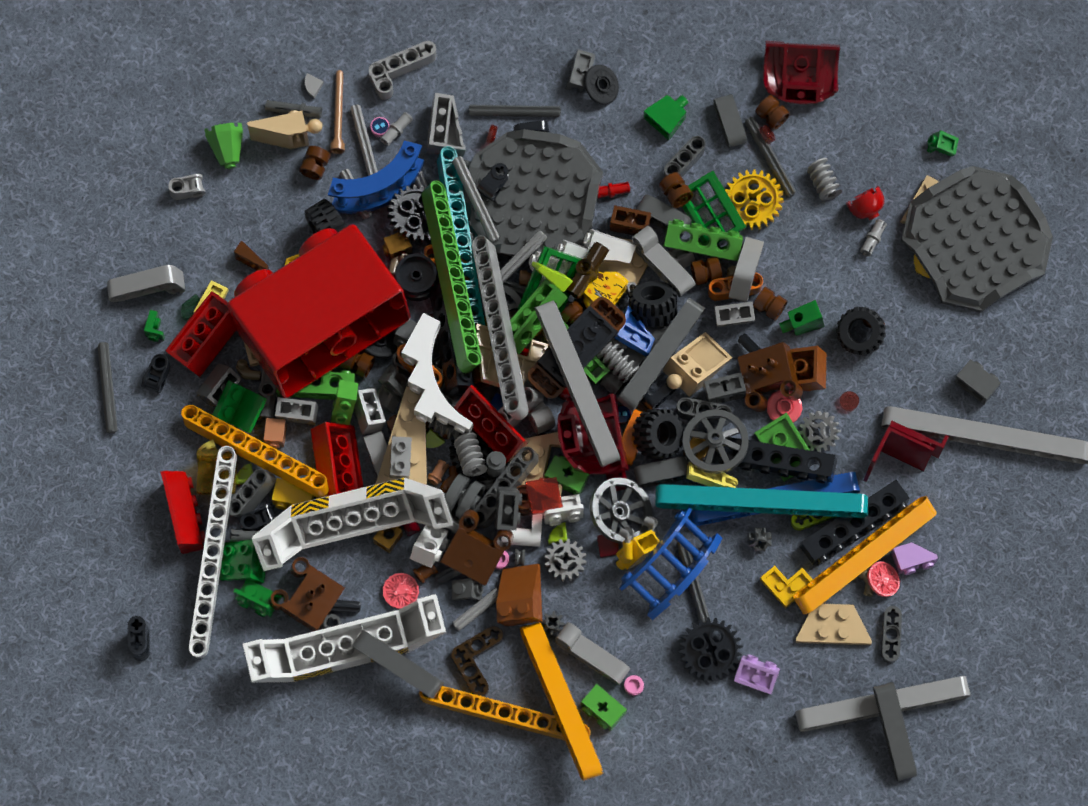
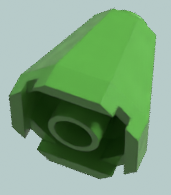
[204,123,243,169]

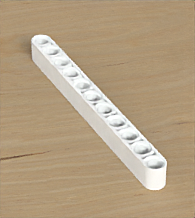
[189,446,237,658]

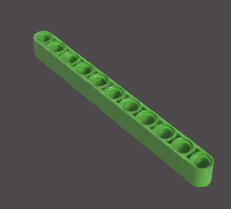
[422,180,482,373]

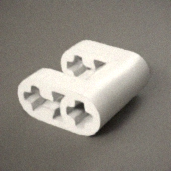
[501,510,543,547]

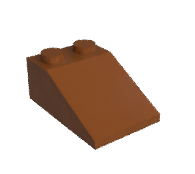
[775,346,827,391]
[496,564,543,626]

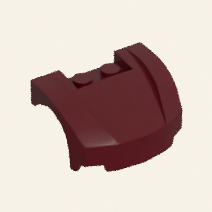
[764,41,840,104]
[558,394,628,475]

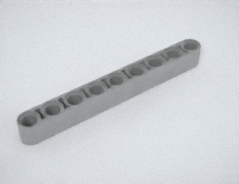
[535,300,620,467]
[795,676,971,732]

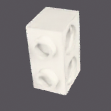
[410,525,449,568]

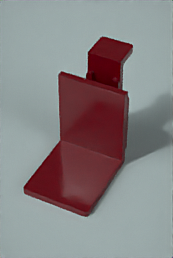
[863,421,949,482]

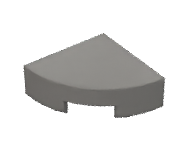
[305,73,324,99]

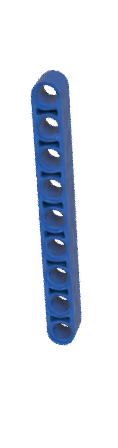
[690,472,860,526]

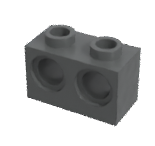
[703,373,746,403]

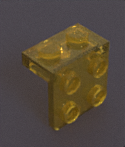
[196,450,237,494]

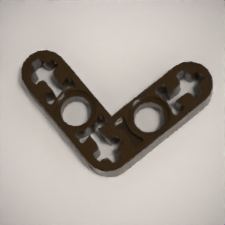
[451,626,503,697]

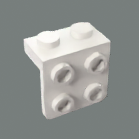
[541,494,584,526]

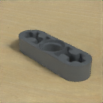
[881,606,902,663]

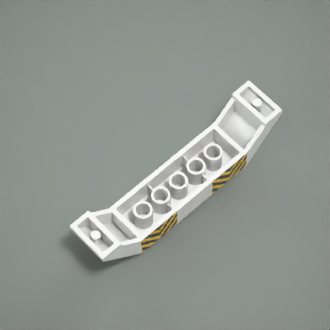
[252,478,453,571]
[243,594,446,683]

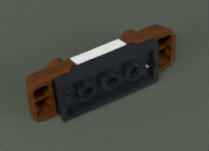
[527,297,626,399]

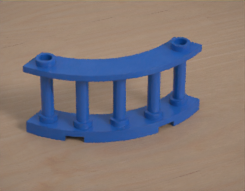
[328,141,424,214]
[619,507,722,620]

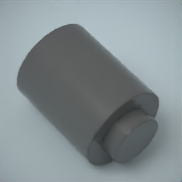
[486,451,506,478]

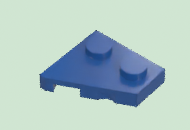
[614,306,655,357]

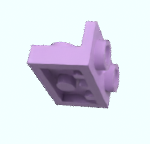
[734,655,780,694]

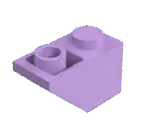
[891,543,938,575]

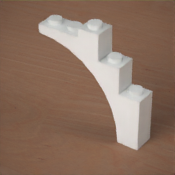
[529,229,636,288]
[401,313,473,434]

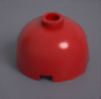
[846,186,884,220]

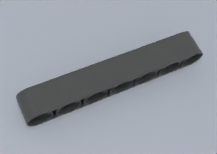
[617,297,705,412]

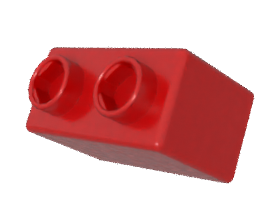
[227,224,410,398]

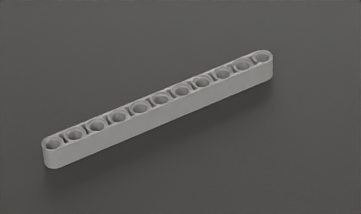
[472,235,528,420]
[881,406,1088,464]

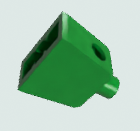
[643,95,689,141]
[779,300,825,336]

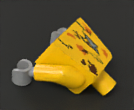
[583,271,636,308]
[616,516,660,570]

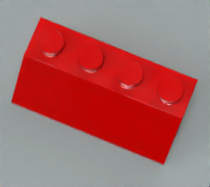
[165,291,237,377]
[454,385,528,464]
[310,422,363,498]
[161,471,205,554]

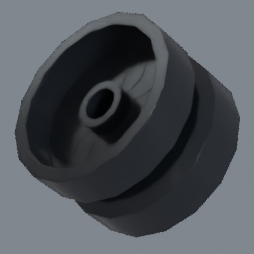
[395,253,438,302]

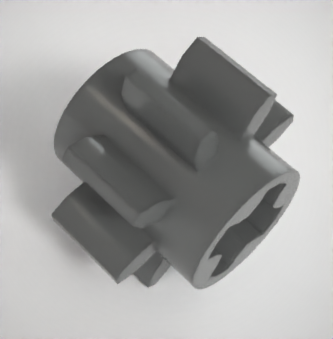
[748,527,772,551]
[541,611,565,637]

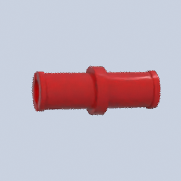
[597,181,630,198]

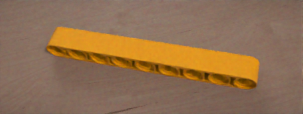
[181,405,329,497]
[793,496,937,614]
[520,622,602,781]
[419,686,590,741]

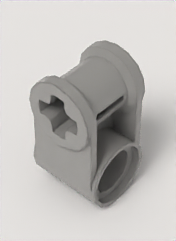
[168,174,206,200]

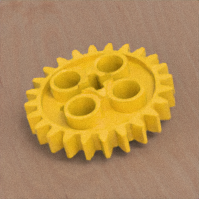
[725,169,784,230]

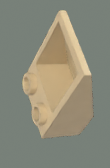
[247,111,322,149]
[663,332,732,397]

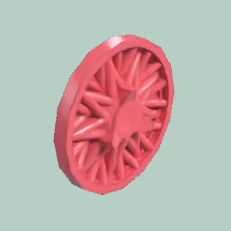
[767,390,802,423]
[867,562,900,597]
[383,573,419,609]

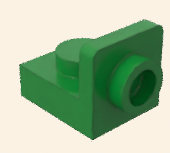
[927,130,959,157]
[144,310,165,342]

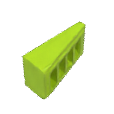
[531,261,573,292]

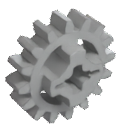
[799,411,841,453]
[545,539,587,582]

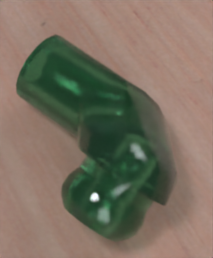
[181,294,200,320]

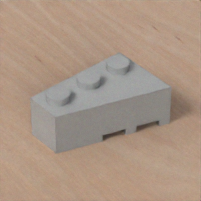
[426,93,466,158]

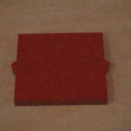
[525,477,563,515]

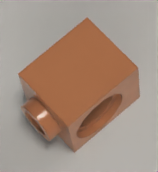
[264,418,287,449]

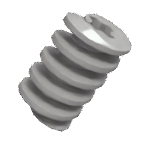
[807,158,842,201]
[597,342,639,383]
[454,432,487,477]

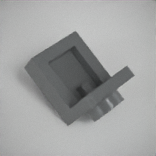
[452,578,483,601]

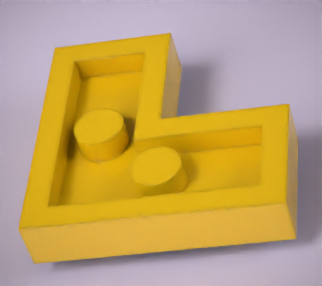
[760,566,813,609]

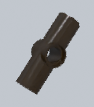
[565,242,609,299]

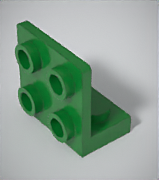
[212,380,267,433]
[219,540,265,584]
[233,579,282,618]

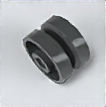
[445,473,485,522]

